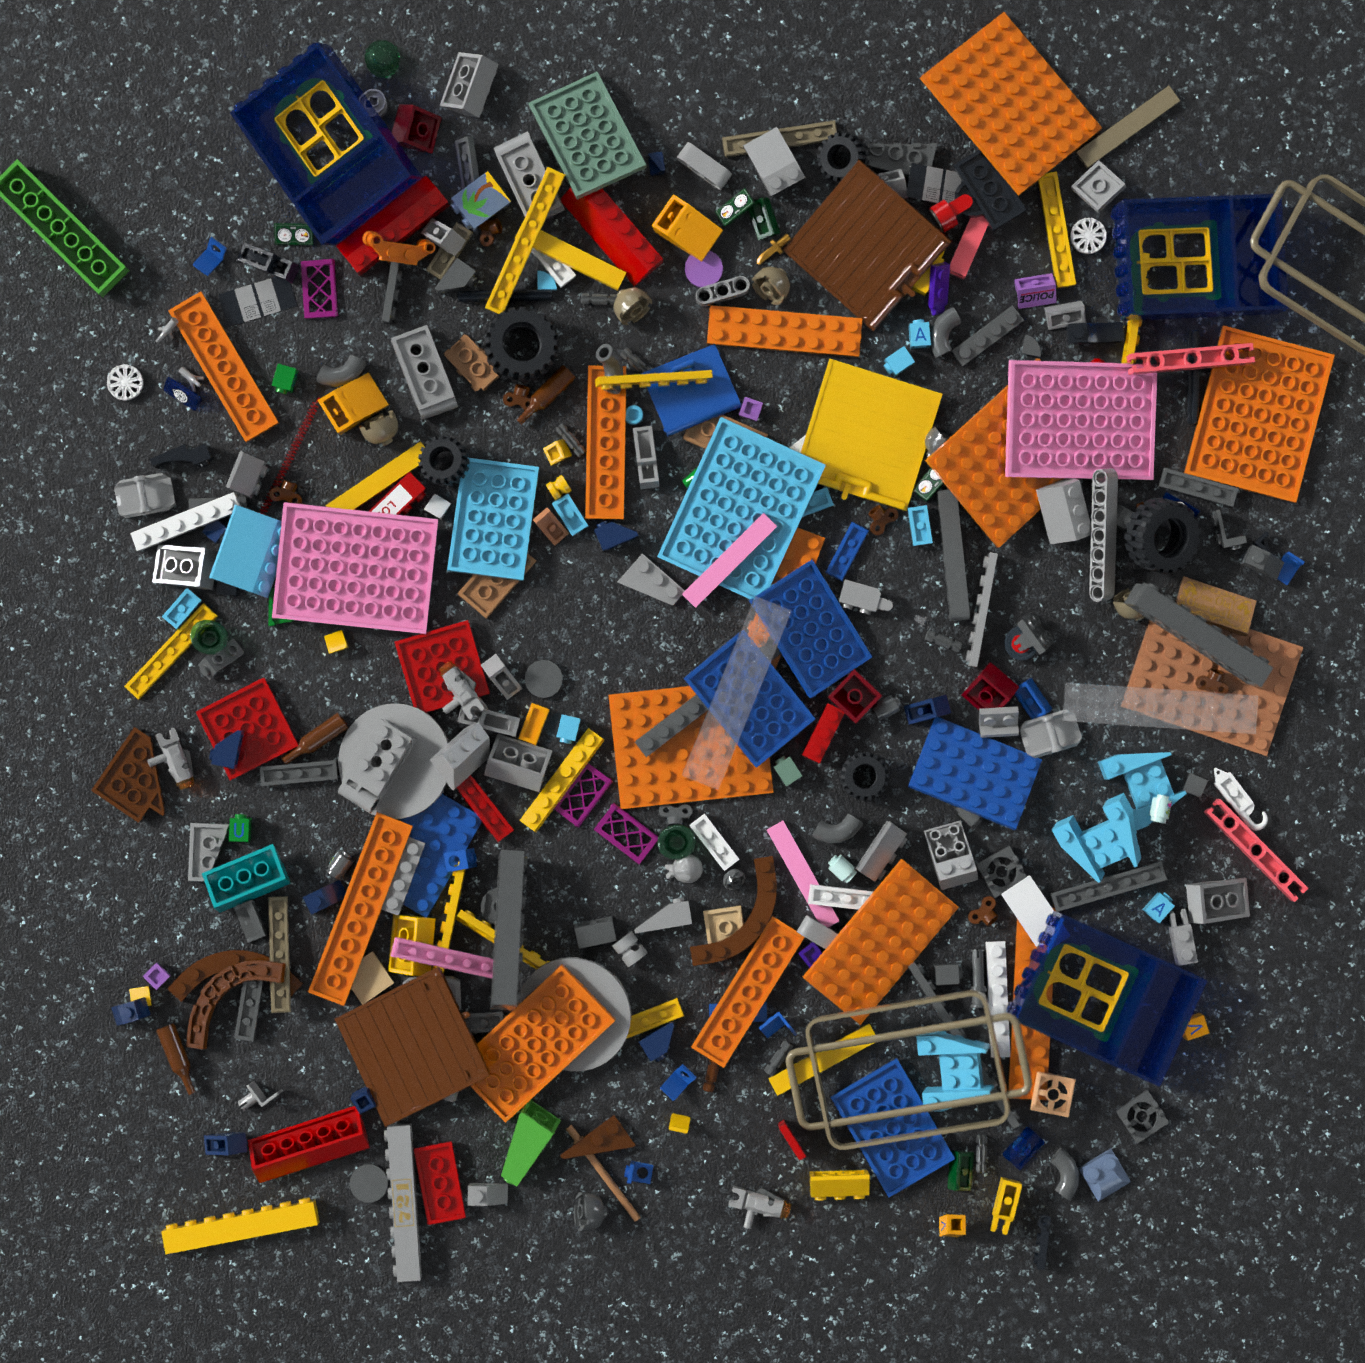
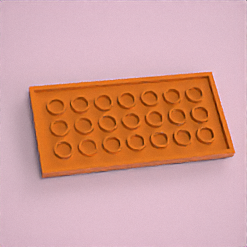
[803,859,959,1025]
[470,964,616,1123]

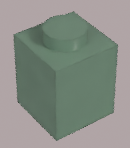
[773,756,802,786]

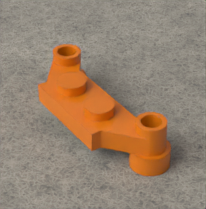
[363,231,435,265]

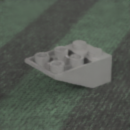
[924,820,978,890]

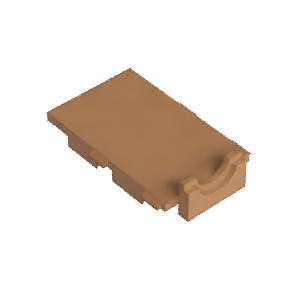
[444,334,499,391]

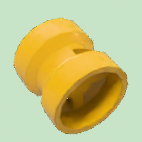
[546,475,572,501]

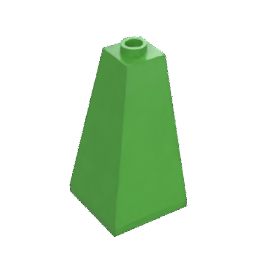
[501,1100,561,1187]

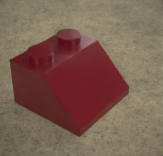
[390,104,442,154]
[962,662,1019,710]
[828,669,882,724]

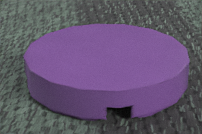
[685,251,723,288]

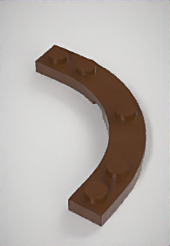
[690,856,777,966]
[168,950,304,1002]
[186,960,286,1049]

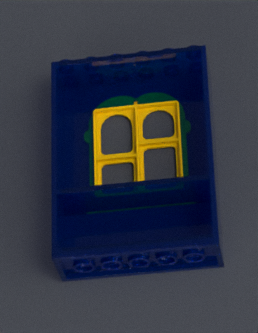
[230,42,422,246]
[1111,194,1289,321]
[1006,911,1208,1087]

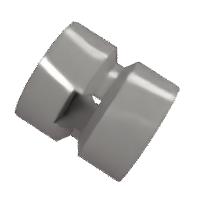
[361,89,388,119]
[612,931,648,967]

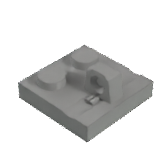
[1071,160,1126,213]

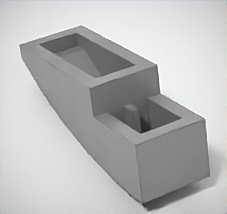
[633,426,660,489]
[457,706,520,737]

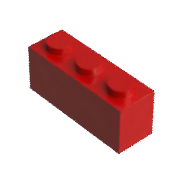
[802,703,844,764]

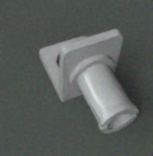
[238,1081,283,1111]

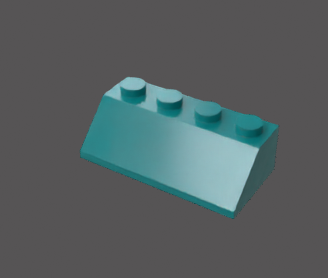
[202,844,291,913]

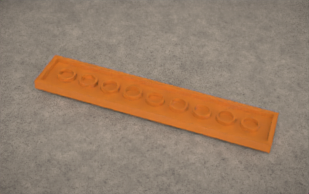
[308,812,413,1006]
[1008,907,1057,1100]

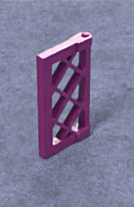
[301,259,338,319]
[554,763,613,828]
[594,803,660,864]

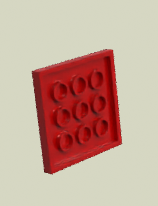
[394,620,490,713]
[196,677,299,781]

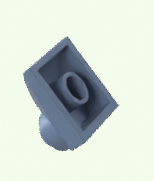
[1078,1148,1131,1202]

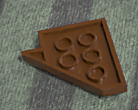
[91,727,166,823]

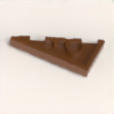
[559,1115,635,1159]

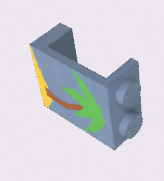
[450,171,511,232]

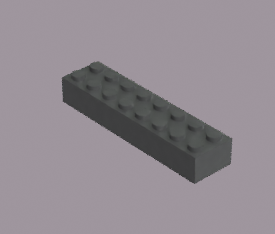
[1124,583,1273,687]
[491,850,528,1011]

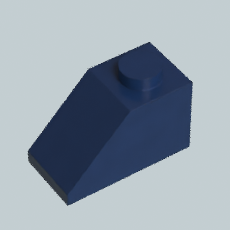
[594,521,639,552]
[904,695,951,724]
[209,730,244,769]
[303,880,346,915]
[111,997,151,1026]
[639,1021,674,1062]
[204,1132,247,1155]

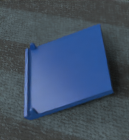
[641,344,742,436]

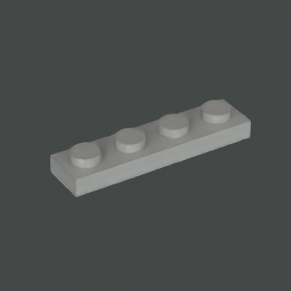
[381,837,426,916]

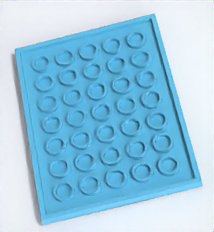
[657,417,826,599]

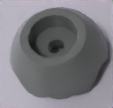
[723,869,746,890]

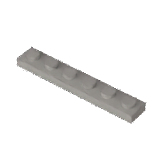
[966,552,998,668]

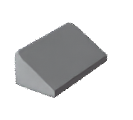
[1045,301,1086,330]

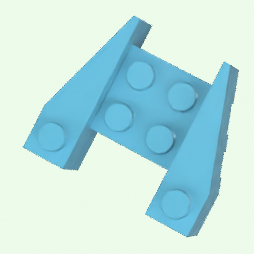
[1098,752,1187,831]
[1052,793,1141,883]
[916,1031,994,1112]

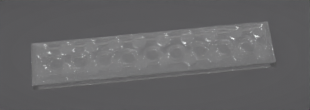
[682,596,791,790]
[1062,683,1258,734]

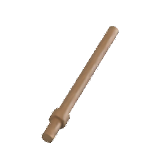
[566,1125,641,1222]

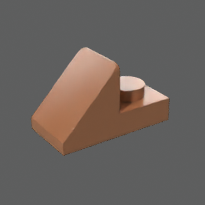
[533,508,569,546]

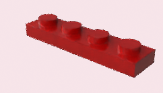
[456,775,514,842]

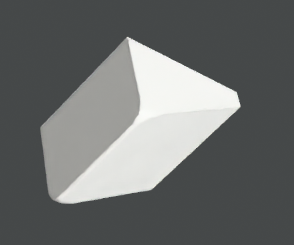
[424,494,451,520]

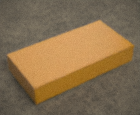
[518,703,550,745]

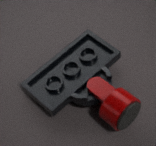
[929,150,1026,233]

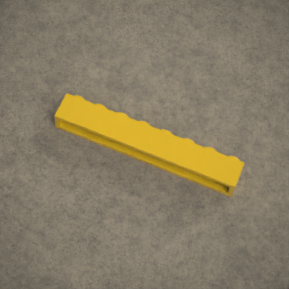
[161,1197,320,1254]

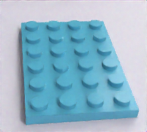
[447,458,539,581]

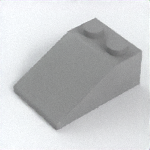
[743,127,805,196]
[152,545,218,590]
[1186,878,1250,924]

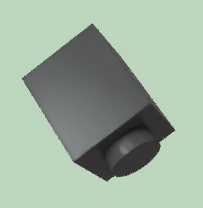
[934,963,963,985]

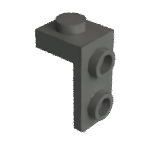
[1211,510,1247,551]
[198,639,244,680]

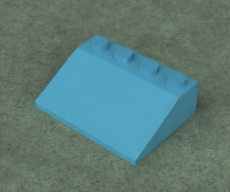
[209,505,282,598]

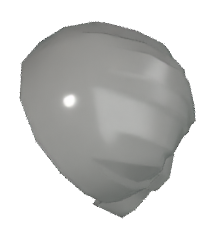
[665,854,703,883]

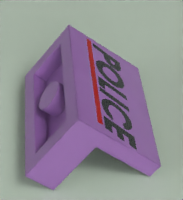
[1014,273,1056,309]

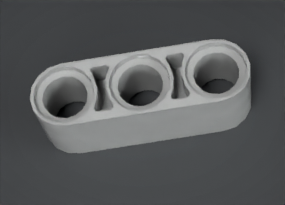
[676,142,732,190]
[696,276,750,307]
[796,915,839,949]

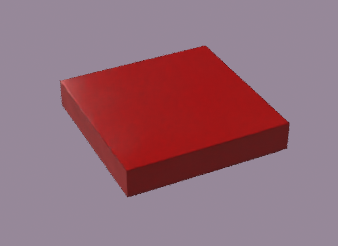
[778,1120,806,1160]

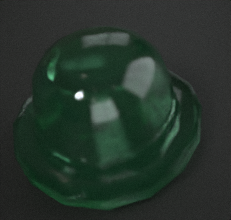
[365,40,400,78]
[190,620,228,654]
[657,825,696,860]

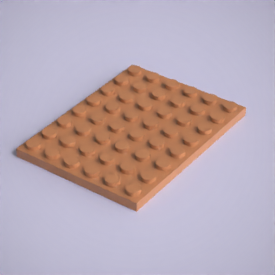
[1120,620,1303,756]

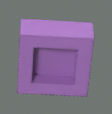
[739,397,763,422]
[143,962,171,990]

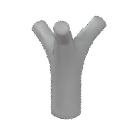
[156,317,178,343]
[179,366,204,392]

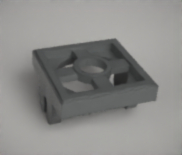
[976,846,1027,898]
[1115,1090,1169,1144]

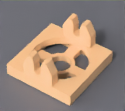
[1030,1071,1076,1117]

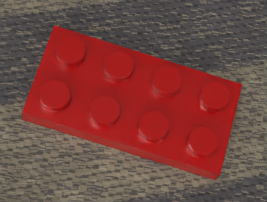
[414,1141,466,1225]

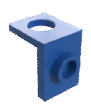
[193,237,227,276]
[1277,552,1305,585]
[444,848,477,872]
[759,1011,797,1038]
[660,1064,697,1101]
[624,1161,653,1184]

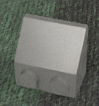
[226,451,268,499]

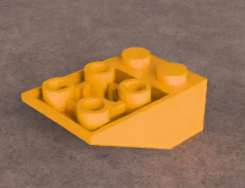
[652,194,723,262]
[318,373,389,435]

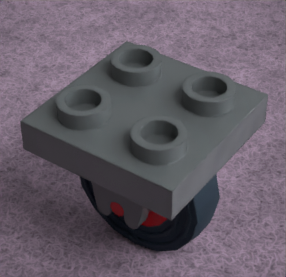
[1005,612,1054,660]

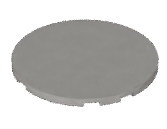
[338,704,449,819]
[519,957,631,1071]

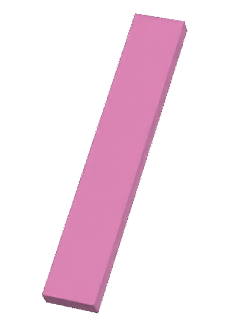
[682,513,777,608]
[767,821,839,928]
[391,937,493,978]

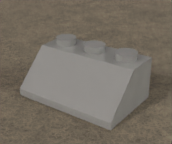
[440,52,499,118]
[1036,478,1091,544]
[430,722,490,790]
[484,734,552,792]
[855,821,907,882]

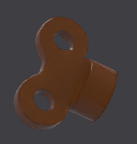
[478,218,502,247]
[503,384,531,410]
[269,480,302,504]
[868,505,898,535]
[1195,668,1228,696]
[968,896,999,927]

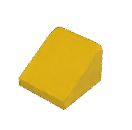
[543,439,572,466]
[324,630,349,654]
[129,986,151,1006]
[669,1113,690,1134]

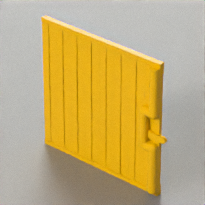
[800,359,942,511]

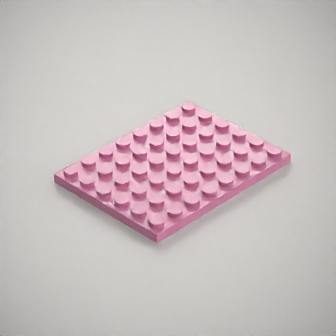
[1005,360,1157,480]
[272,502,438,634]

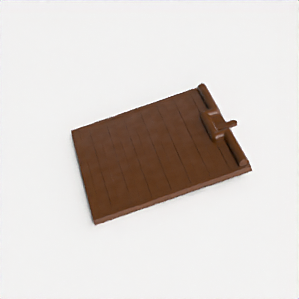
[783,159,952,331]
[334,967,491,1127]

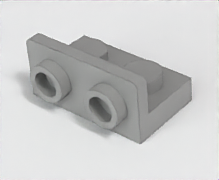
[979,706,1019,738]

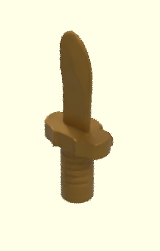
[757,234,791,265]

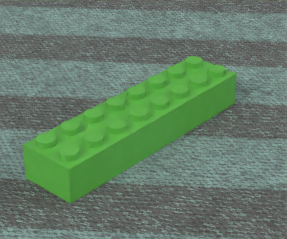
[0,159,130,297]

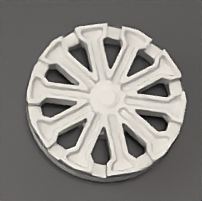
[1070,218,1106,254]
[107,364,143,401]

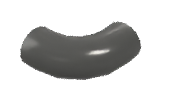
[930,307,961,358]
[596,344,623,394]
[316,355,367,387]
[812,814,864,844]
[1050,1147,1079,1201]

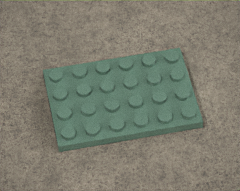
[528,72,647,200]

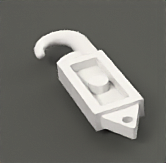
[1214,768,1268,831]

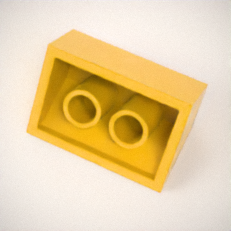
[388,914,436,976]
[810,1170,870,1200]

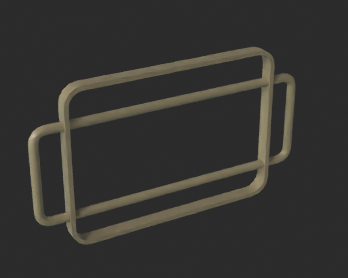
[1250,174,1365,356]
[786,990,1032,1150]

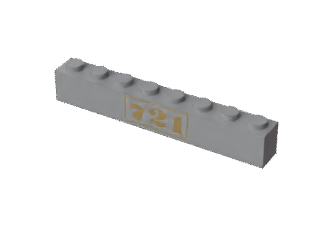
[384,1123,422,1282]

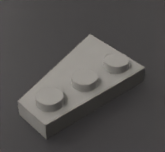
[617,554,685,606]
[188,823,229,881]

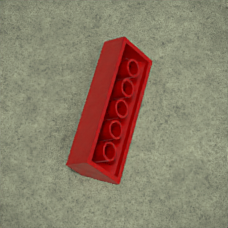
[336,176,450,276]
[560,187,663,287]
[248,1106,370,1183]

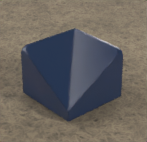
[648,152,665,176]
[202,520,227,544]
[350,1086,377,1114]

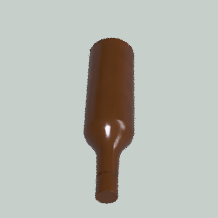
[516,364,576,425]
[282,712,349,765]
[156,1023,195,1095]

